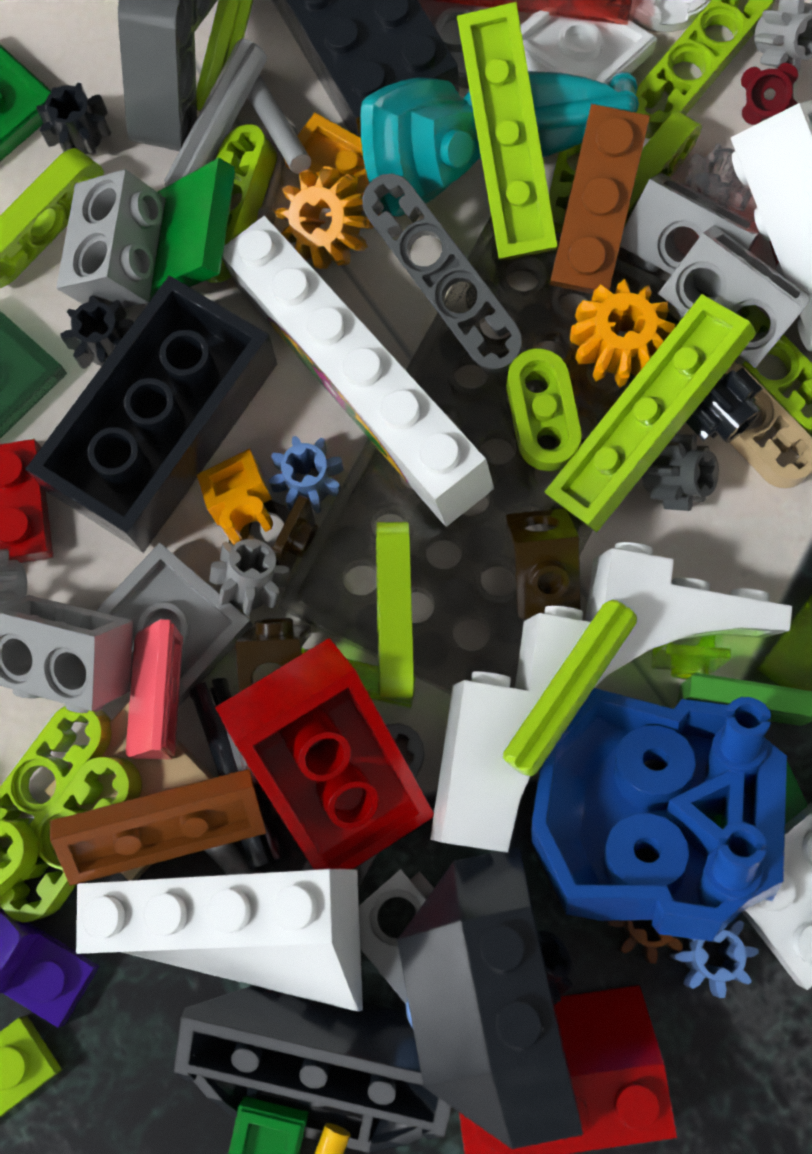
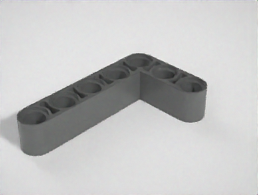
[118,0,218,151]

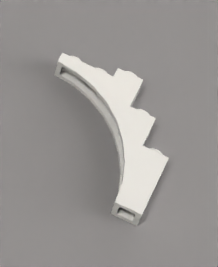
[430,542,792,852]

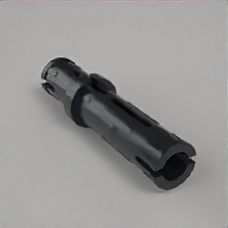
[189,678,289,871]

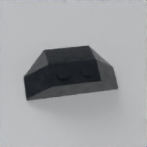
[397,847,584,1149]
[174,985,451,1153]

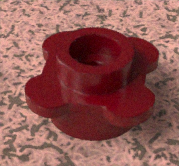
[741,63,798,125]

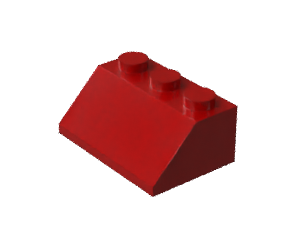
[459,985,677,1154]

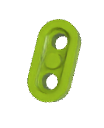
[506,348,582,471]

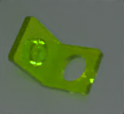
[651,635,731,679]

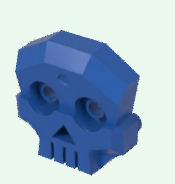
[531,688,787,941]

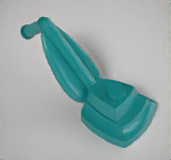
[361,71,639,217]

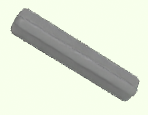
[164,38,267,187]

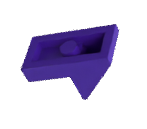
[0,905,100,1028]

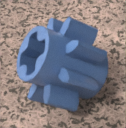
[269,436,344,513]
[669,920,759,998]

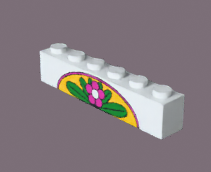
[222,215,494,527]

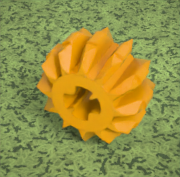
[274,166,374,269]
[570,279,675,388]

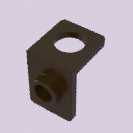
[229,494,318,573]
[506,509,581,619]
[236,618,311,692]

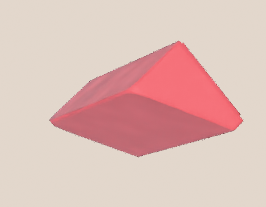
[126,619,183,760]

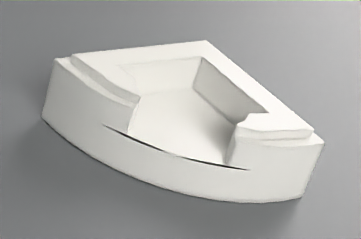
[632,0,710,32]

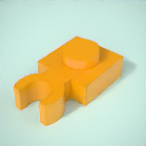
[197,448,273,545]

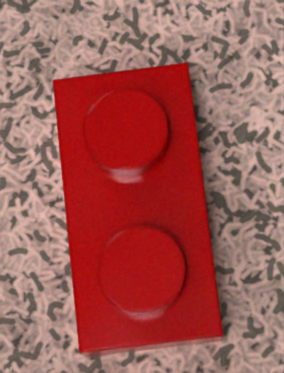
[0,439,53,563]

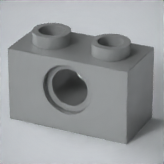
[620,173,760,297]

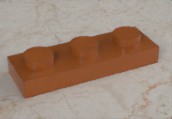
[550,104,650,294]
[50,769,266,886]

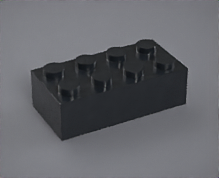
[272,0,459,138]
[25,275,277,553]

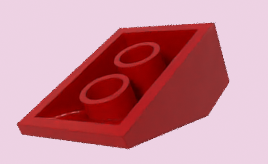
[215,638,434,870]

